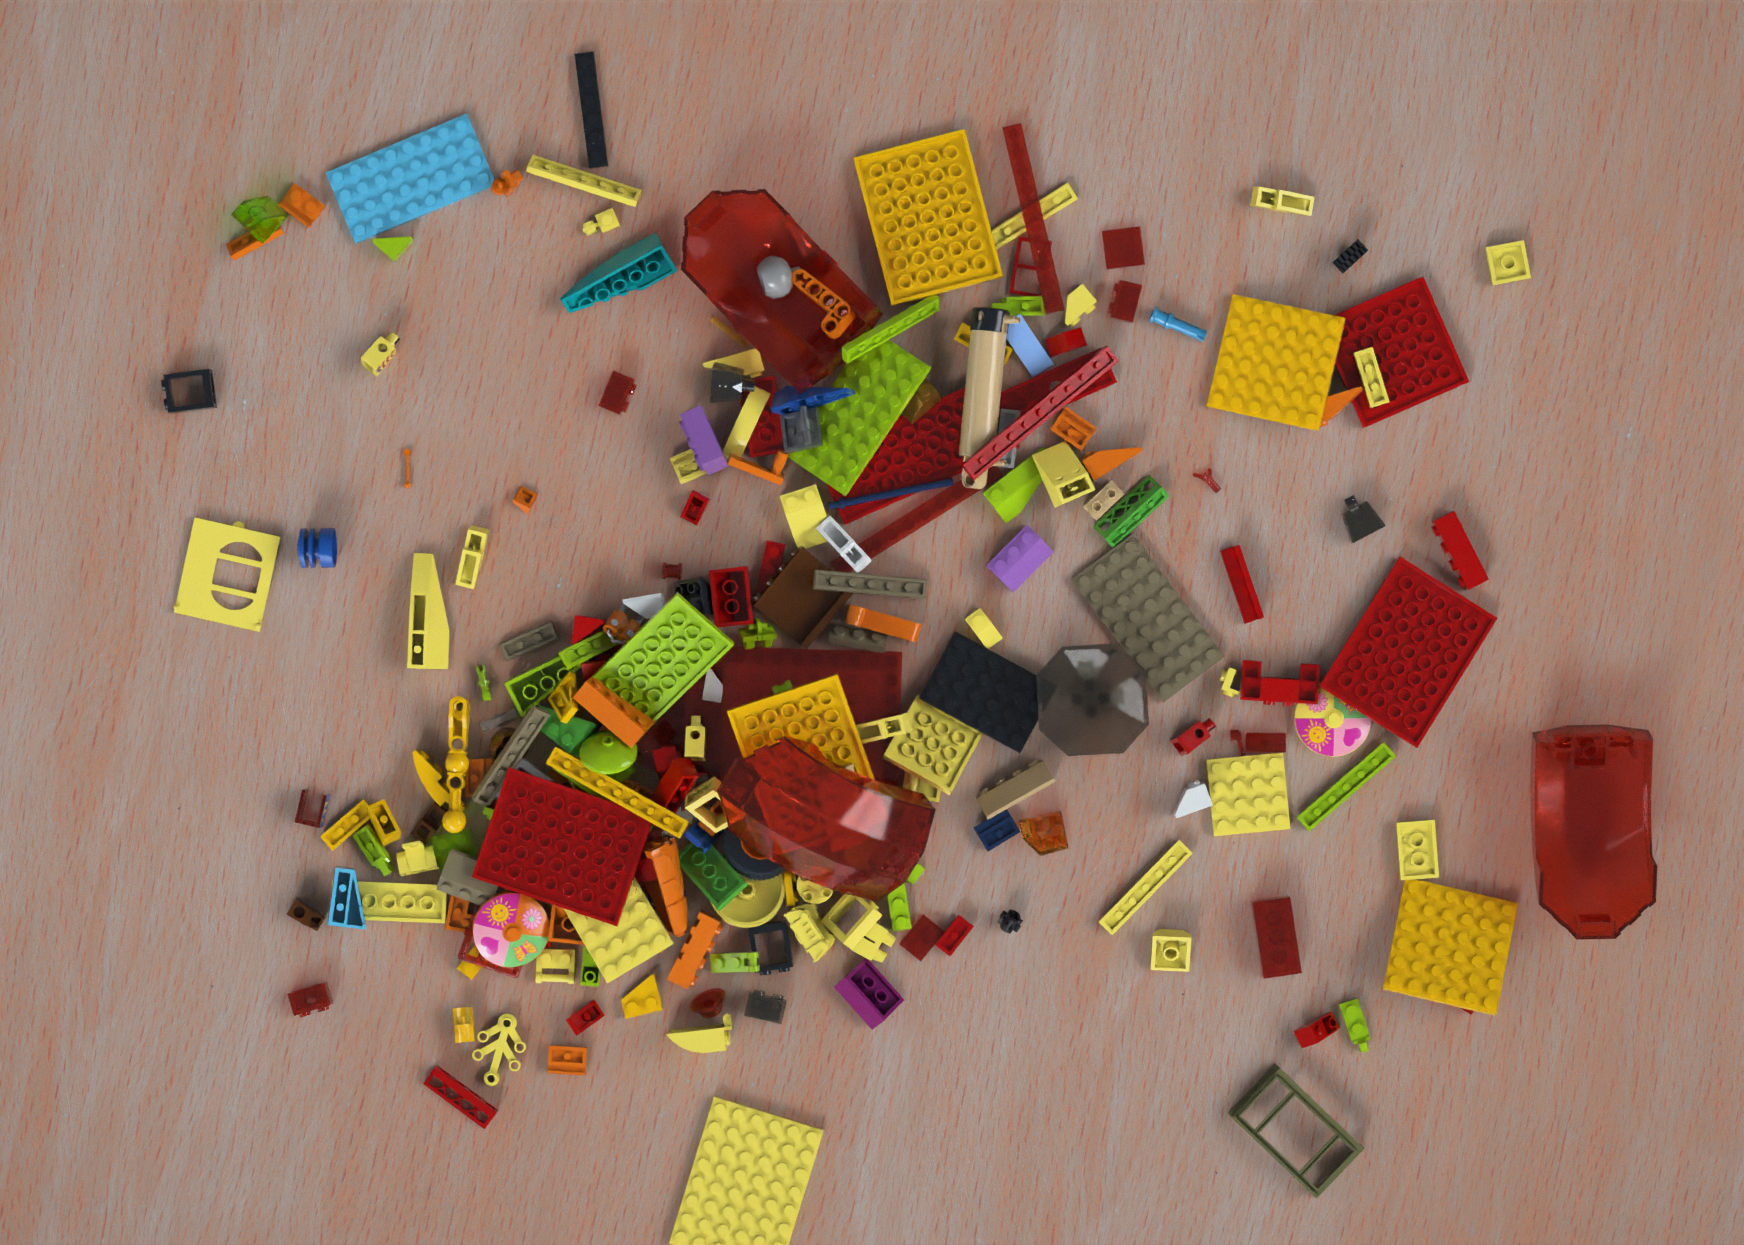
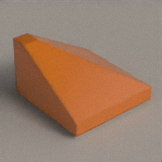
[512,486,538,514]

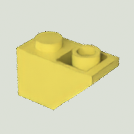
[1064,284,1097,327]

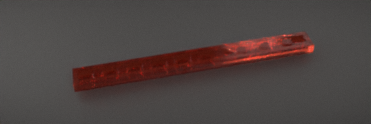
[1002,123,1065,315]
[831,466,1003,573]

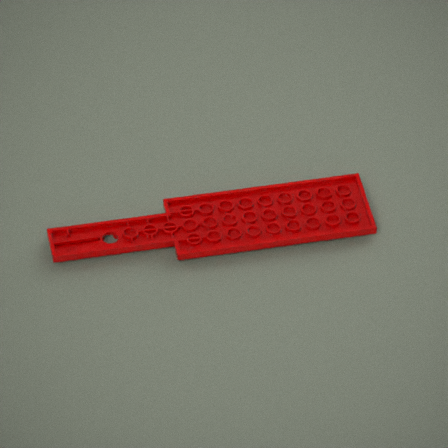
[826,347,1117,525]

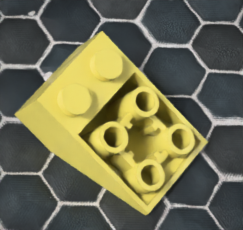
[1032,441,1095,508]

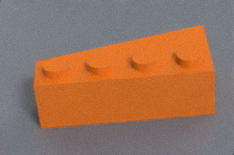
[573,677,655,748]
[667,909,723,989]

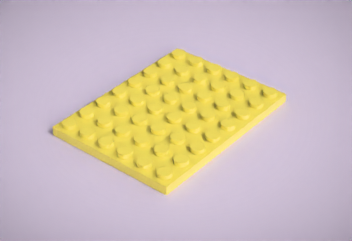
[669,1096,824,1245]

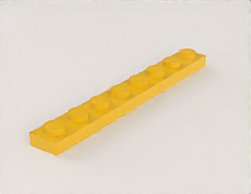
[546,747,690,839]

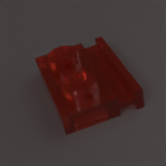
[899,914,945,961]

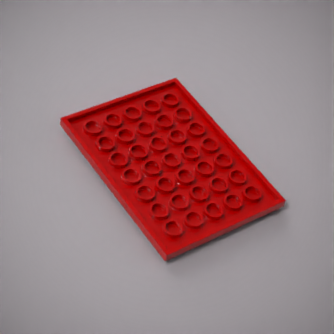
[1319,557,1498,748]
[472,767,652,926]

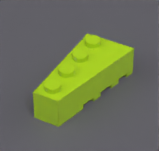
[504,654,582,717]

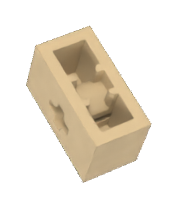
[1083,480,1124,521]

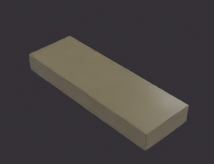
[499,621,560,661]

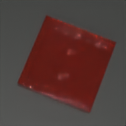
[1102,226,1145,270]

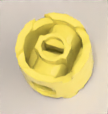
[797,865,835,904]

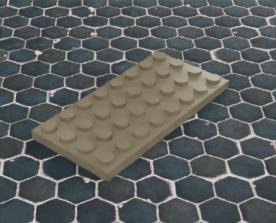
[1071,534,1225,702]

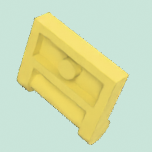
[536,949,576,984]

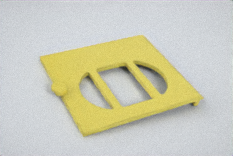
[173,517,281,632]

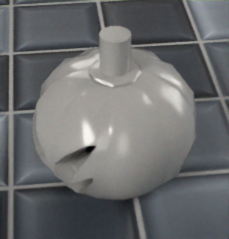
[757,256,800,299]

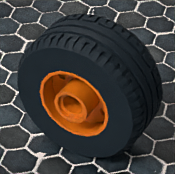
[723,805,796,881]

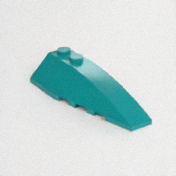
[560,232,678,313]

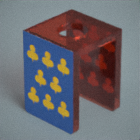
[295,789,330,828]

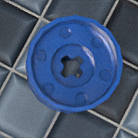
[297,528,337,568]

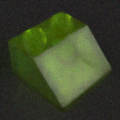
[231,196,289,244]
[431,828,477,873]

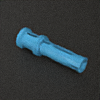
[1149,306,1207,342]

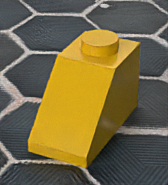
[367,799,401,846]

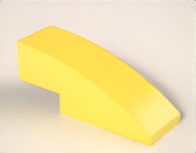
[1250,186,1315,216]
[455,525,489,589]
[856,713,912,744]

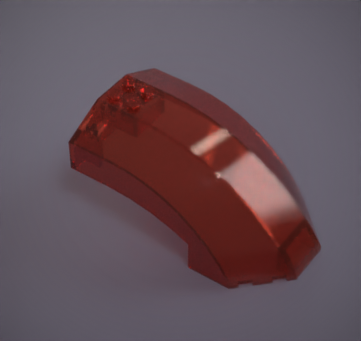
[681,189,883,394]
[1530,724,1657,940]
[717,736,936,902]

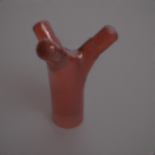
[1193,468,1221,494]

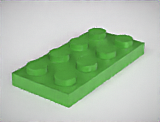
[679,842,748,911]

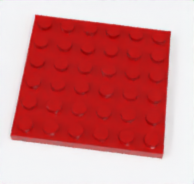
[1334,276,1469,428]

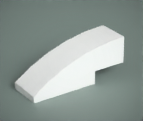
[816,516,872,573]

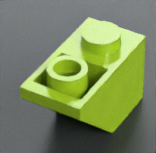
[580,946,601,987]

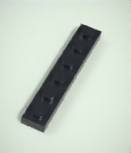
[574,52,609,169]

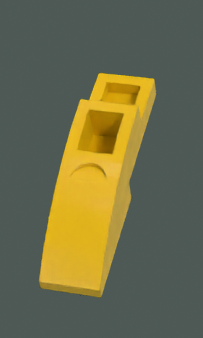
[412,749,466,812]

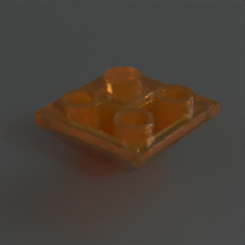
[1019,811,1068,856]

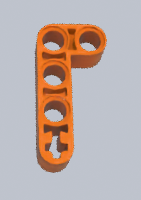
[792,269,855,339]
[845,604,922,643]

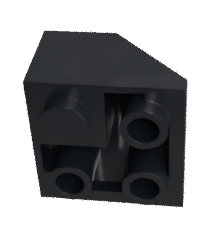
[674,577,713,616]

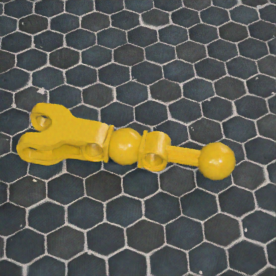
[442,696,471,833]

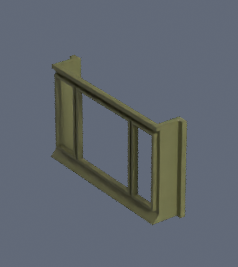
[1228,1063,1365,1198]

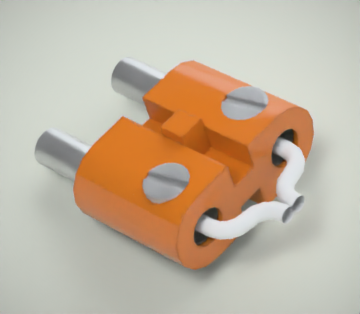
[603,604,644,645]

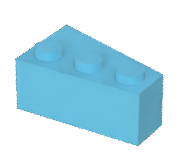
[328,866,366,930]

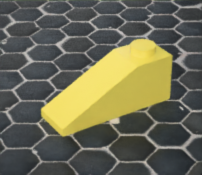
[703,348,765,378]

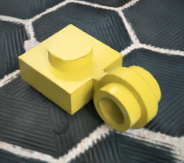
[582,208,620,236]

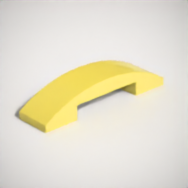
[723,386,771,457]

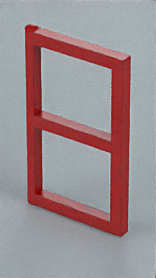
[1009,236,1052,296]

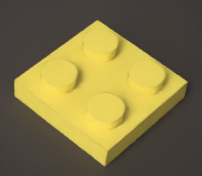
[1485,240,1531,286]

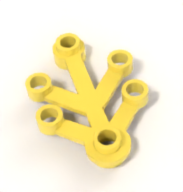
[472,1013,526,1086]

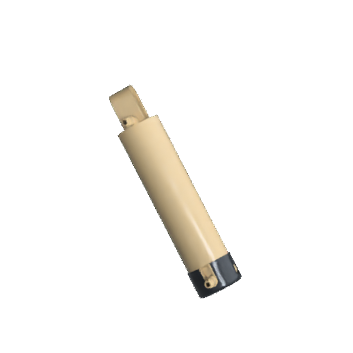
[959,307,1021,489]

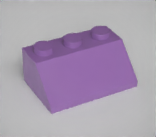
[986,525,1053,592]

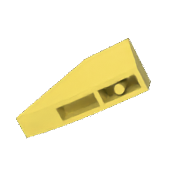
[407,553,450,669]

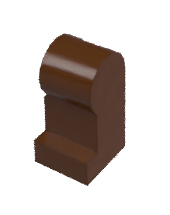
[287,898,326,931]

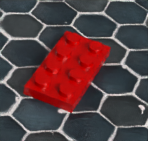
[739,376,784,458]

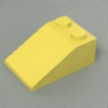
[780,484,828,549]

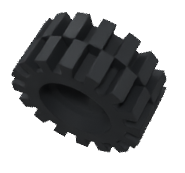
[1332,239,1368,274]

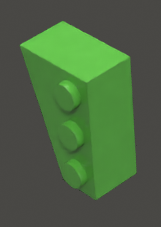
[539,705,600,757]

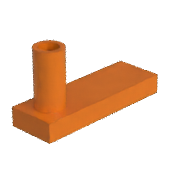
[727,450,789,485]

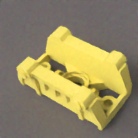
[784,902,837,962]

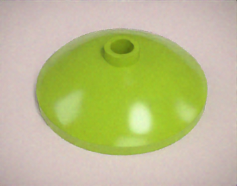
[579,730,638,774]

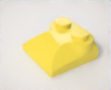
[1151,929,1191,972]

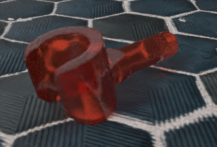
[1230,730,1246,756]

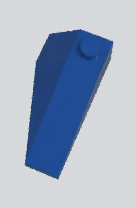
[771,386,856,415]

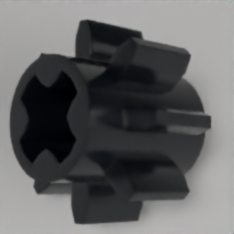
[998,909,1023,934]

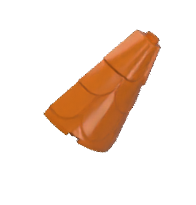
[642,835,689,937]

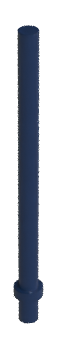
[828,478,954,510]

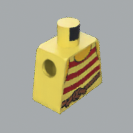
[361,332,400,377]

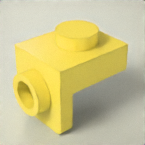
[1220,667,1240,698]

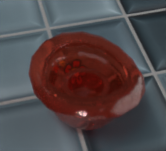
[689,988,725,1019]

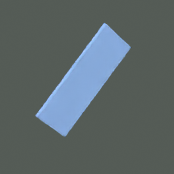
[1006,314,1053,377]

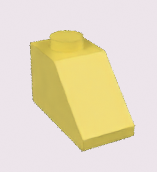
[965,608,1002,649]

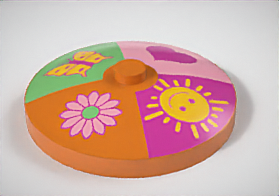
[472,891,550,967]

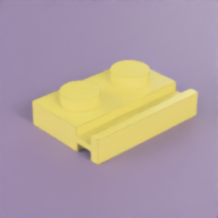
[670,449,707,484]

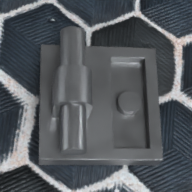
[780,406,823,454]

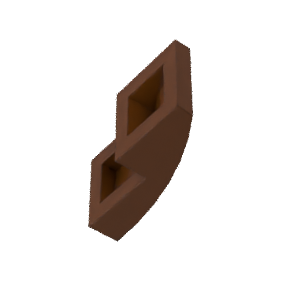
[410,801,448,845]

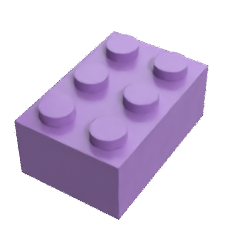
[679,405,729,475]

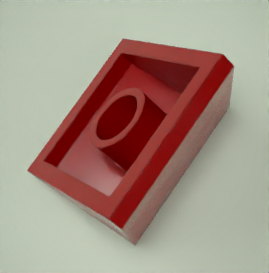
[571,615,606,645]

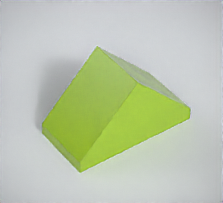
[372,236,413,262]

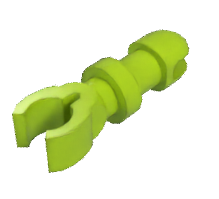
[476,664,492,702]

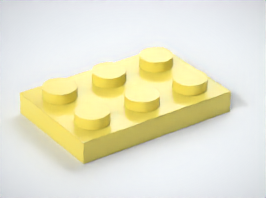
[1396,819,1439,880]

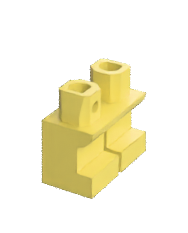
[852,922,896,963]

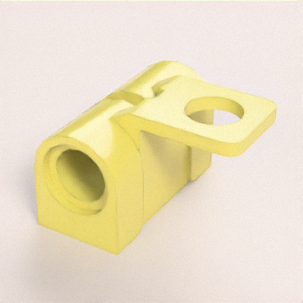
[396,841,440,877]

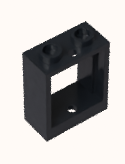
[161,369,217,414]
[748,920,794,976]

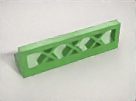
[1093,475,1169,548]

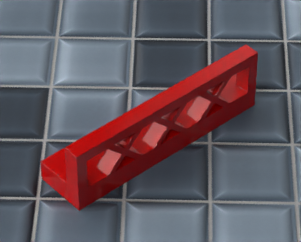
[1220,545,1264,624]
[423,1065,499,1129]

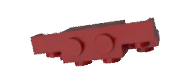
[1240,660,1320,706]

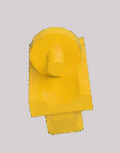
[453,1006,475,1043]

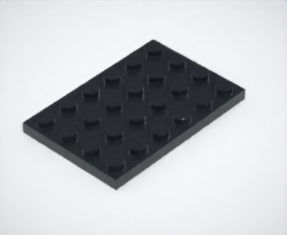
[919,631,1056,754]

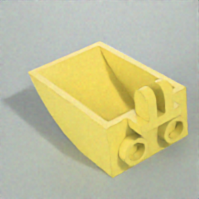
[666,1013,733,1053]

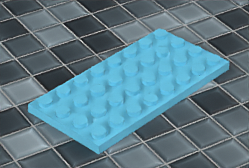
[326,114,495,244]

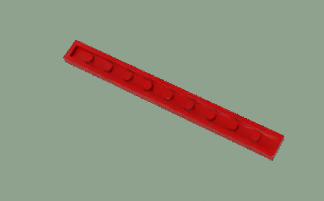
[961,346,1118,480]

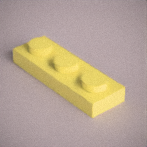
[1353,347,1389,408]

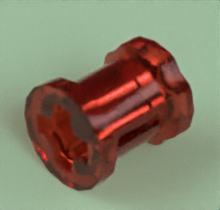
[662,562,682,580]

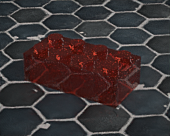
[1250,895,1302,979]

